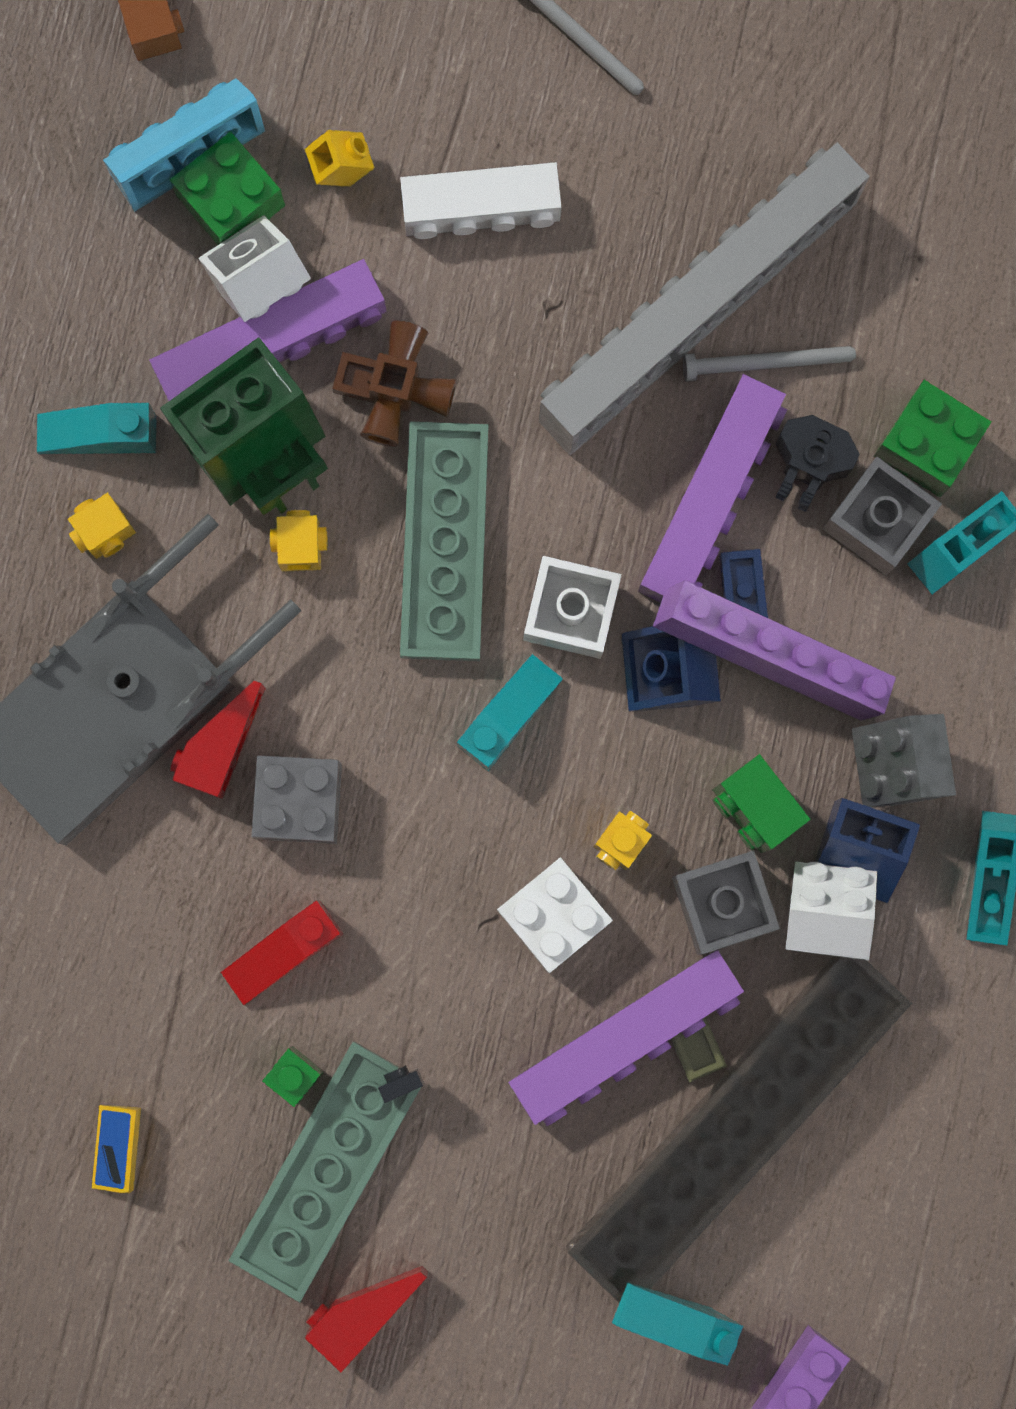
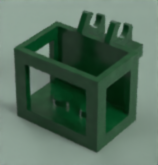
[160,337,328,516]

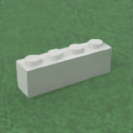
[400,162,561,239]

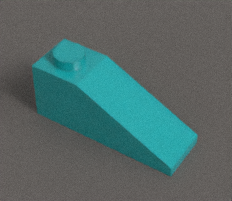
[37,403,157,454]
[907,491,1016,595]
[457,654,563,772]
[966,811,1016,946]
[612,1283,743,1366]

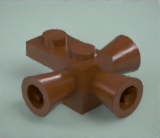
[332,320,457,447]

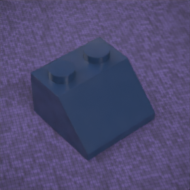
[621,626,721,712]

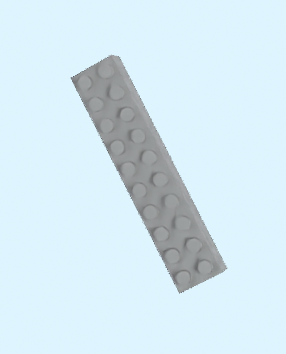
[539,142,870,456]

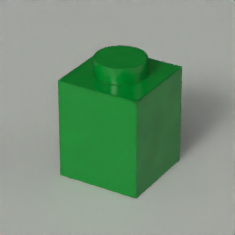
[262,1046,324,1107]

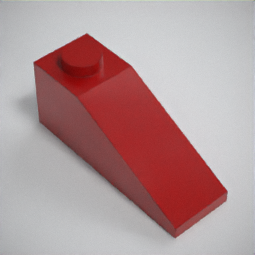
[170,681,266,800]
[220,900,343,1005]
[304,1266,428,1373]

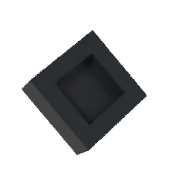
[378,1065,424,1103]

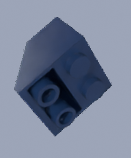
[815,798,920,903]

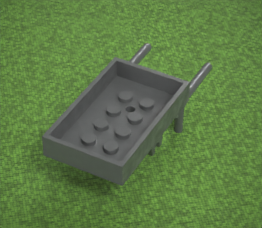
[0,514,301,846]

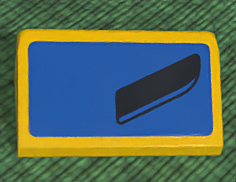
[92,1105,141,1194]

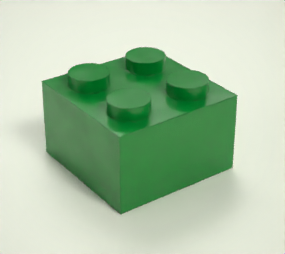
[170,131,285,245]
[874,380,992,497]
[712,754,811,853]

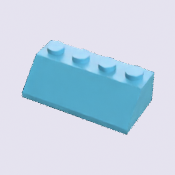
[103,78,265,212]

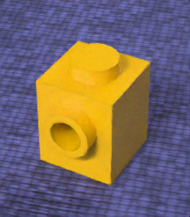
[305,130,375,187]
[68,492,136,559]
[270,510,328,571]
[593,811,652,871]

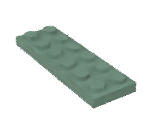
[400,421,489,661]
[228,1041,421,1303]

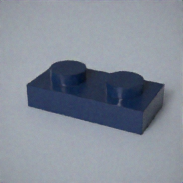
[719,549,768,618]

